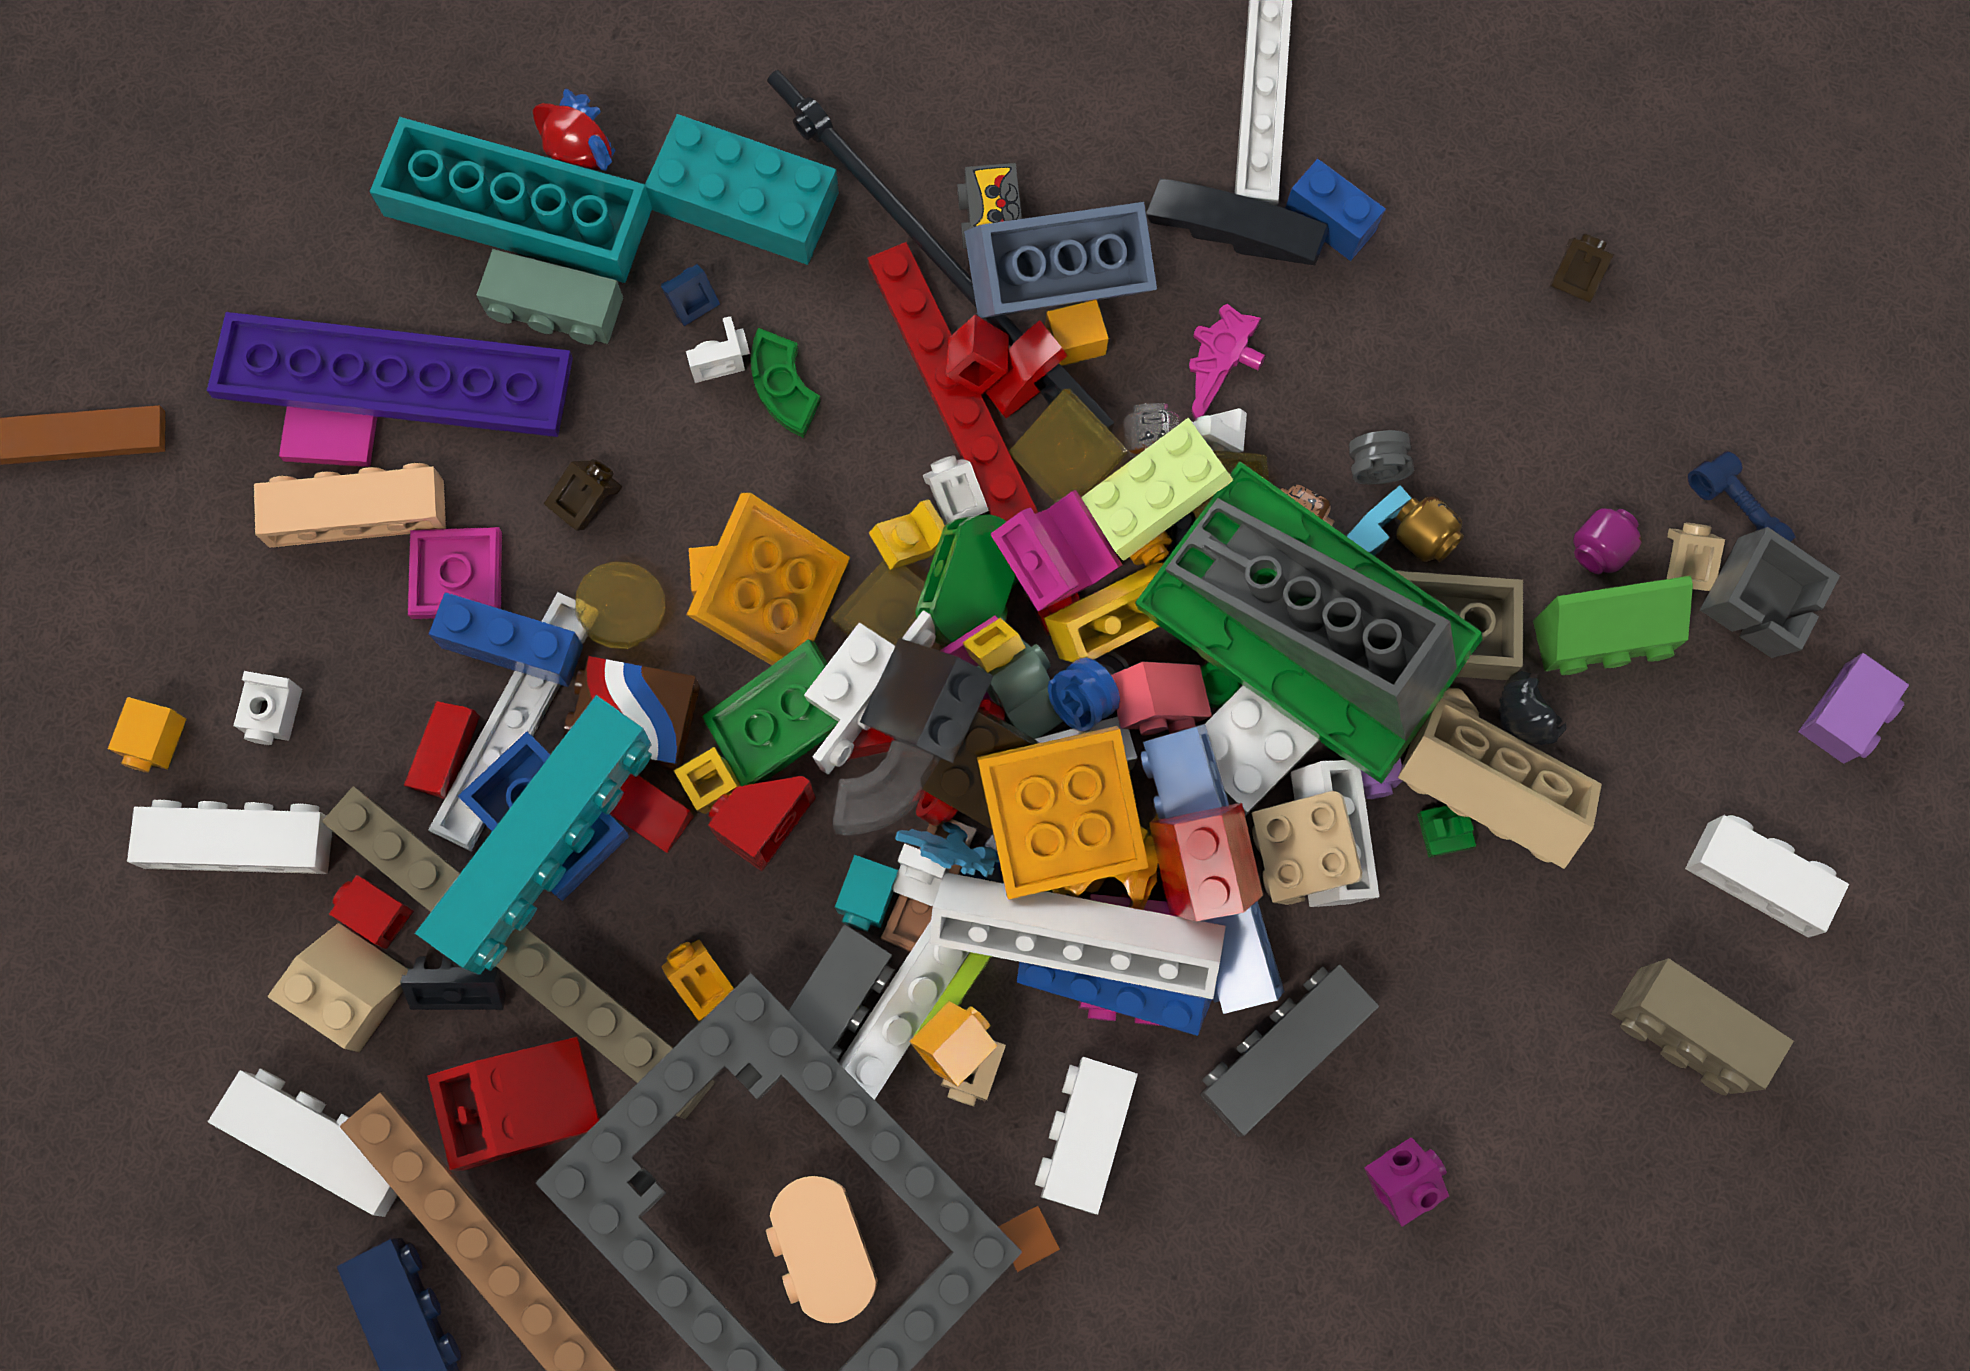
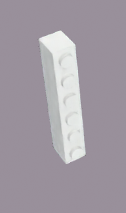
[929,872,1226,999]

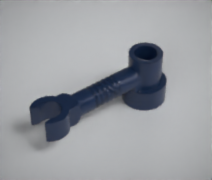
[1688,451,1796,542]

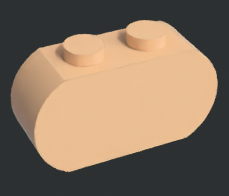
[766,1176,878,1323]

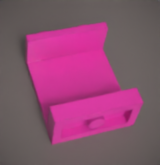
[991,490,1122,611]

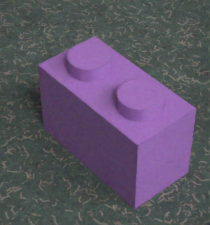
[1798,653,1909,764]

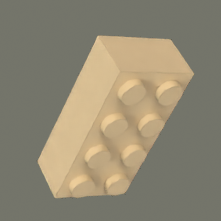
[1398,698,1602,869]

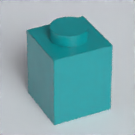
[835,855,898,932]

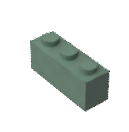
[476,249,623,345]

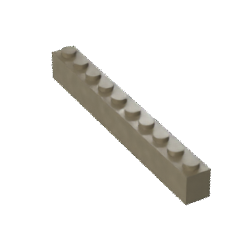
[322,786,716,1119]

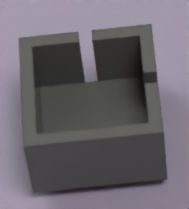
[1700,527,1840,658]

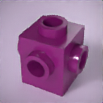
[1364,1137,1449,1227]

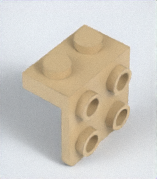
[1252,791,1362,905]

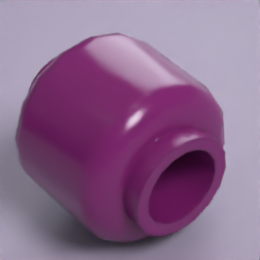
[1573,508,1642,574]

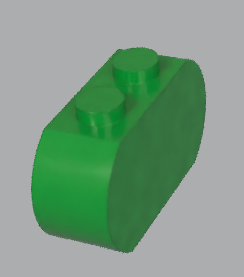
[915,515,1018,646]

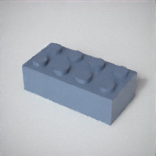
[964,202,1157,318]

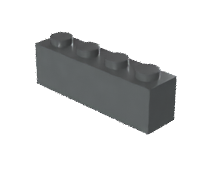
[1199,964,1379,1137]

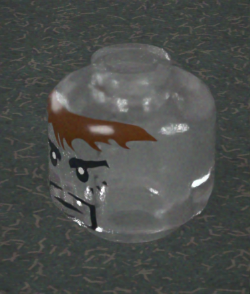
[1123,403,1180,459]

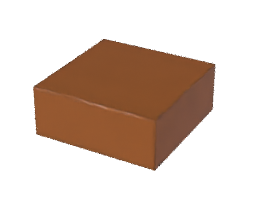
[998,1206,1060,1272]

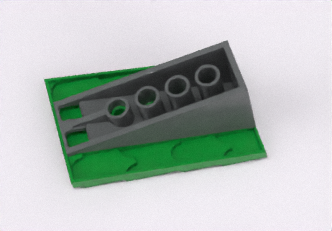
[1135,461,1483,784]

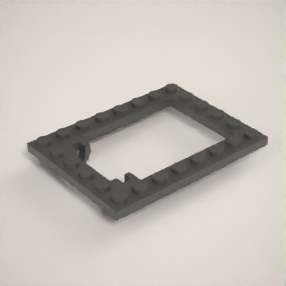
[536,973,1022,1371]

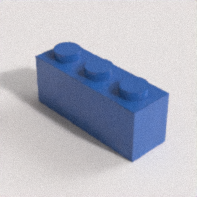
[429,592,584,687]

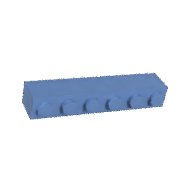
[1141,724,1284,1014]

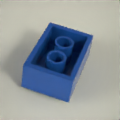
[458,731,630,901]

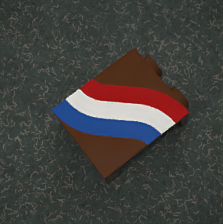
[564,656,700,771]

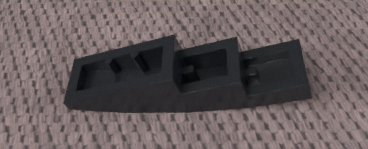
[1146,178,1329,266]

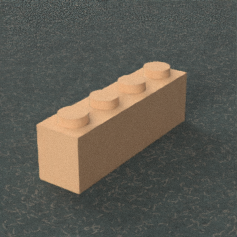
[254,463,446,548]

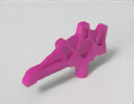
[1189,304,1266,421]

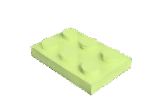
[1081,418,1233,561]

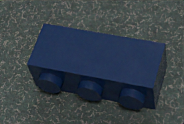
[336,1238,461,1371]

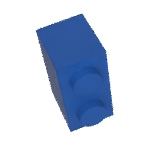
[1285,159,1385,261]

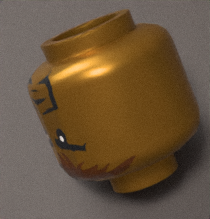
[1396,496,1464,562]

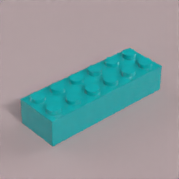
[370,117,652,283]
[415,695,652,975]

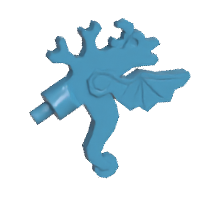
[895,822,999,877]

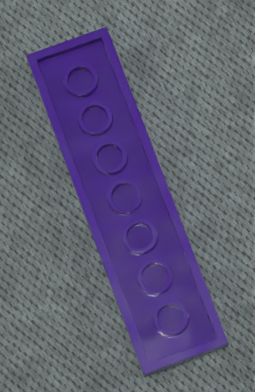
[207,312,573,437]

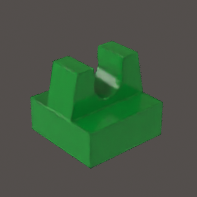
[1417,806,1476,858]

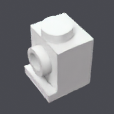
[233,671,302,745]

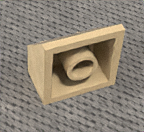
[267,923,408,1053]

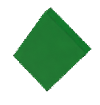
[702,639,838,786]

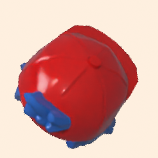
[533,89,616,171]

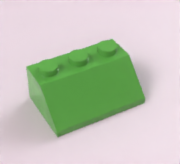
[1533,576,1693,675]

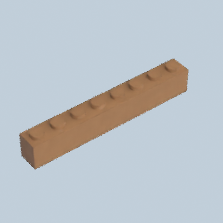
[339,1092,620,1371]

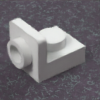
[686,316,750,383]
[1192,408,1247,457]
[923,455,989,525]
[892,844,949,906]

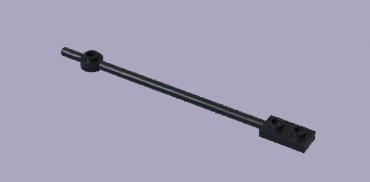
[767,70,1114,448]

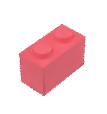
[1111,662,1212,735]

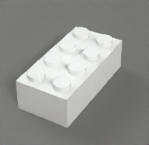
[1205,686,1320,816]

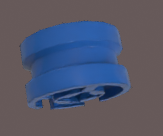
[1048,657,1120,732]

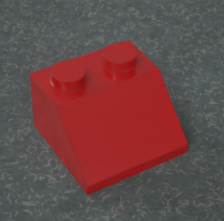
[708,776,816,871]

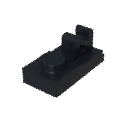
[400,956,506,1010]

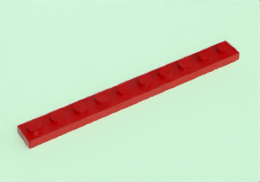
[867,242,1081,636]

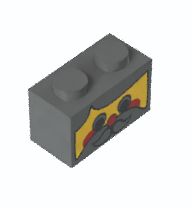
[957,163,1022,249]

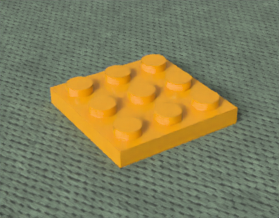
[686,493,850,665]
[977,726,1149,899]

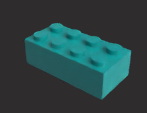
[645,114,839,265]

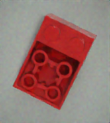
[427,1037,599,1171]

